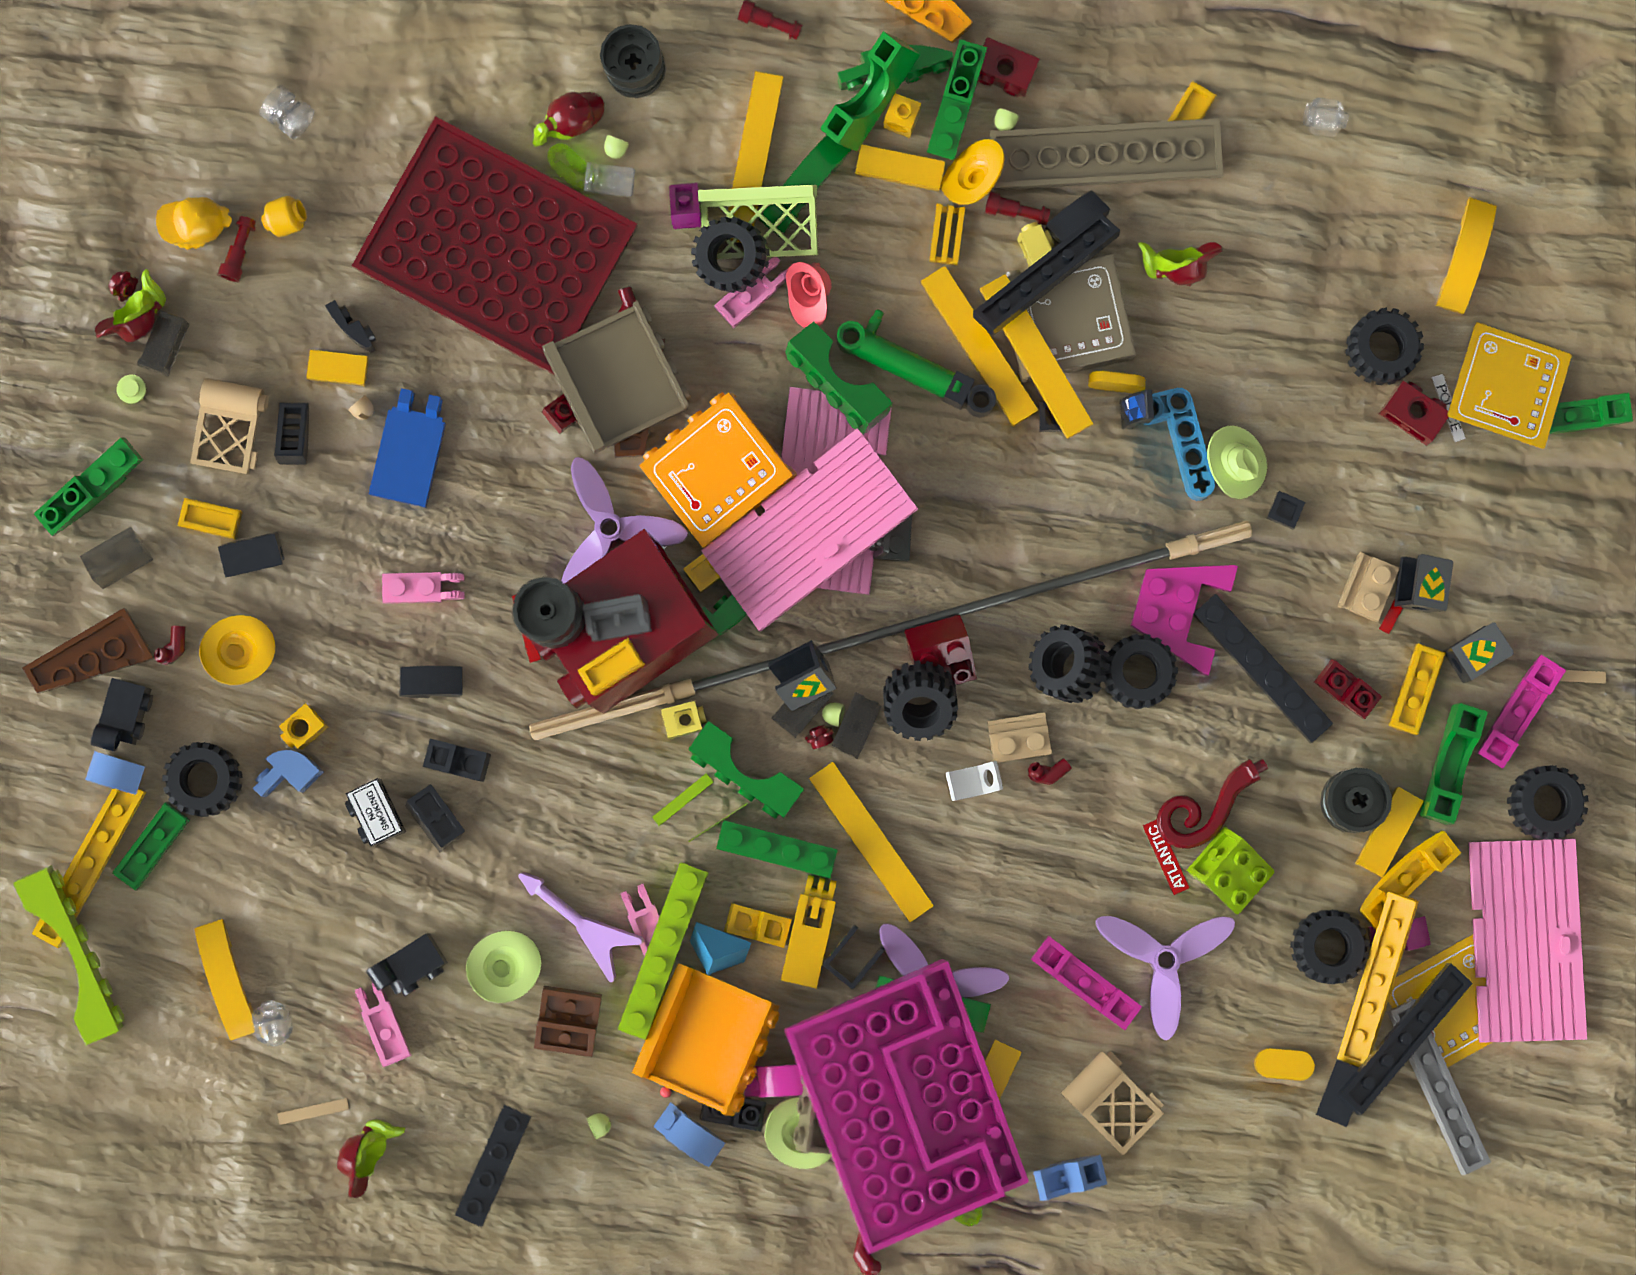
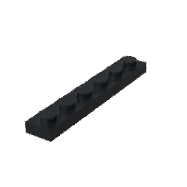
[973,212,1120,336]
[1193,594,1334,743]
[1337,963,1472,1115]

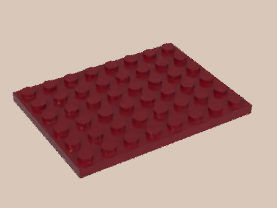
[351,116,638,376]

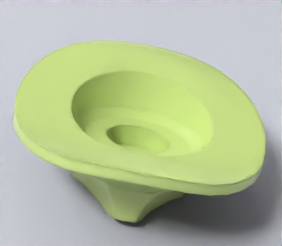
[1207,426,1267,499]
[466,931,541,1003]
[764,1097,832,1169]

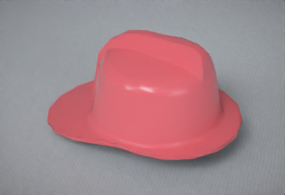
[786,262,832,328]

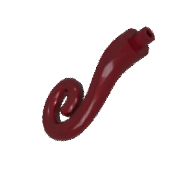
[1157,759,1268,849]

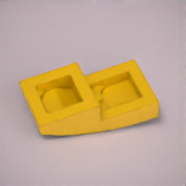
[724,903,792,948]

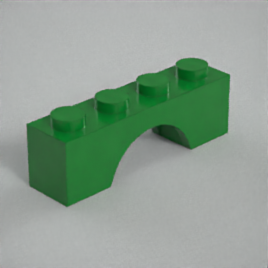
[820,31,920,151]
[785,321,893,435]
[1419,703,1488,825]
[688,721,804,819]
[716,820,838,879]

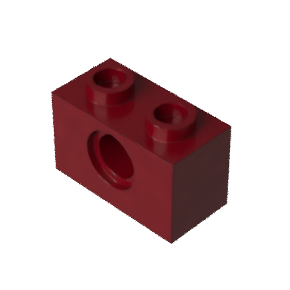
[978,37,1040,97]
[1379,381,1449,446]

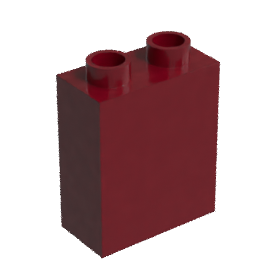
[530,529,719,714]

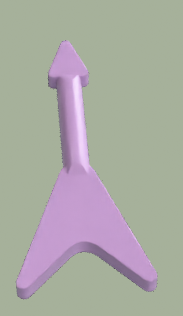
[519,872,644,982]

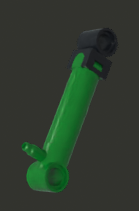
[836,309,996,418]

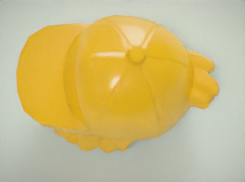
[156,197,232,250]

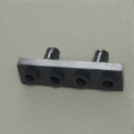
[454,1104,532,1228]

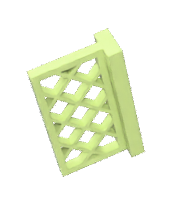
[698,185,818,259]

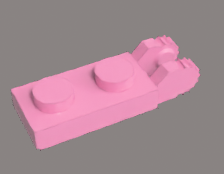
[714,257,787,329]
[382,572,465,604]
[620,884,678,959]
[355,983,412,1067]

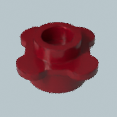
[109,271,138,302]
[805,725,834,749]

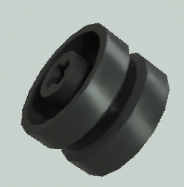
[512,577,585,649]
[1320,768,1392,833]

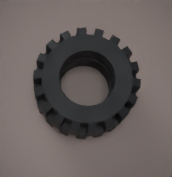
[691,217,770,293]
[1345,308,1424,385]
[1028,625,1110,703]
[1104,634,1178,709]
[883,660,958,741]
[162,742,243,817]
[1507,765,1589,840]
[1290,910,1370,984]

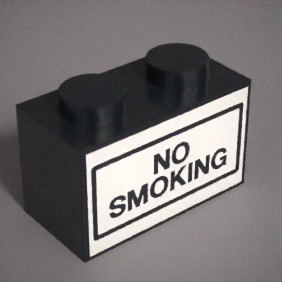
[345,778,406,847]

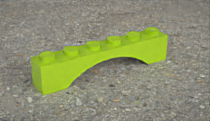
[617,862,709,1040]
[13,865,125,1045]

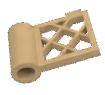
[190,378,268,474]
[1061,1051,1164,1155]

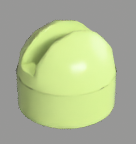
[994,109,1019,131]
[604,135,629,158]
[822,702,845,727]
[587,1113,611,1140]

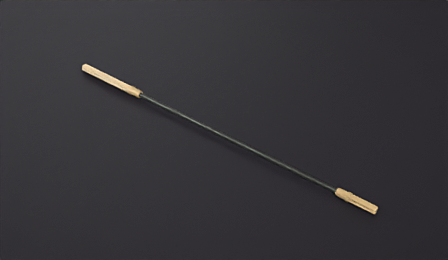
[529,521,1252,740]

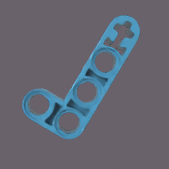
[1144,388,1215,501]

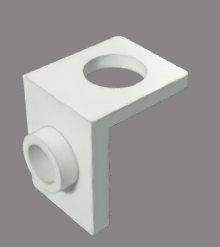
[946,761,1003,801]

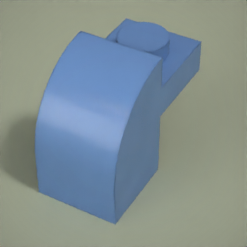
[253,750,324,797]
[85,751,145,795]
[653,1102,726,1167]
[1033,1155,1108,1201]

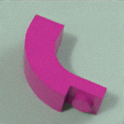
[744,1064,803,1097]

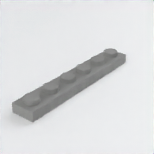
[1387,999,1491,1175]

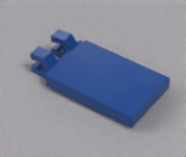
[368,388,446,508]

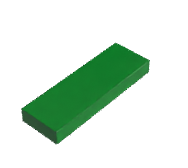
[112,802,190,891]

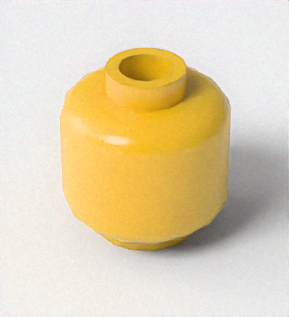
[261,196,307,237]

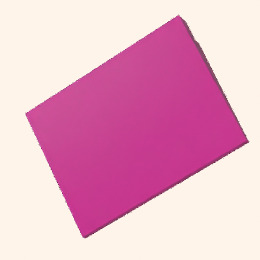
[785,959,1029,1254]

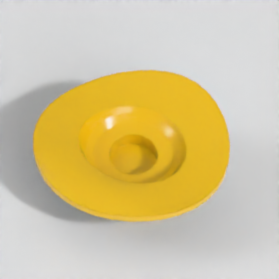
[941,139,1005,205]
[199,615,275,685]

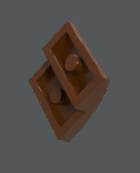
[534,985,602,1057]

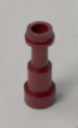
[737,0,803,40]
[984,191,1051,226]
[217,216,256,283]

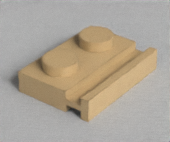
[1338,552,1399,622]
[987,712,1052,763]

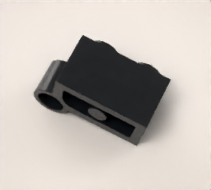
[91,678,153,752]
[366,933,448,997]

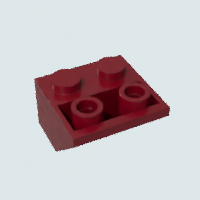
[904,615,977,685]

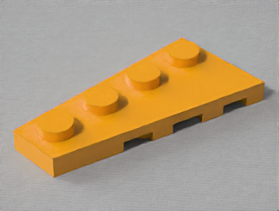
[883,0,973,44]

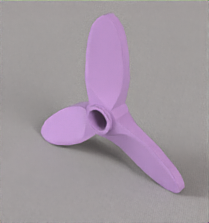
[562,457,688,583]
[1096,916,1235,1040]
[879,923,1009,998]

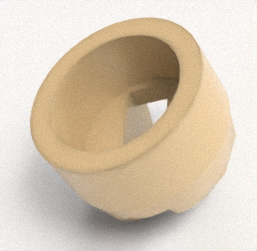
[348,395,374,420]

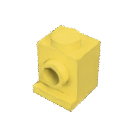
[1017,222,1054,267]
[661,701,707,740]

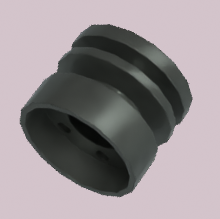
[600,24,666,98]

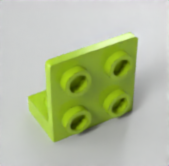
[1186,827,1275,915]

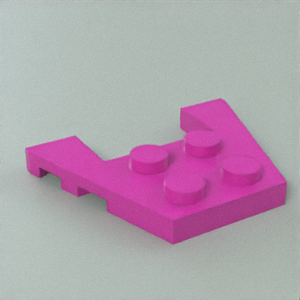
[1131,565,1238,676]

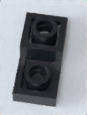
[1045,190,1110,244]
[325,300,376,353]
[400,666,463,698]
[700,1098,767,1132]

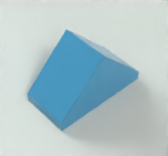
[690,922,751,975]

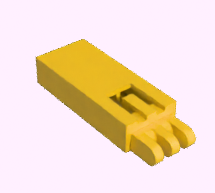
[781,875,837,989]

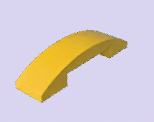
[1436,198,1497,314]
[1360,831,1461,930]
[194,919,260,1041]

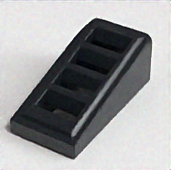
[274,403,309,465]

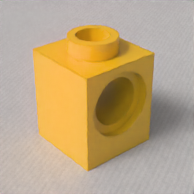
[883,93,921,138]
[279,703,329,750]

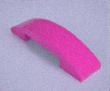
[1477,655,1566,769]
[1031,936,1142,1030]

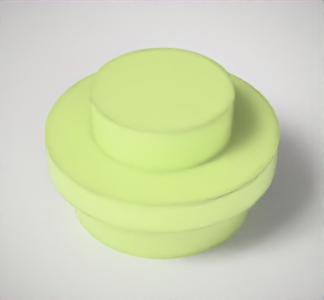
[117,375,146,404]

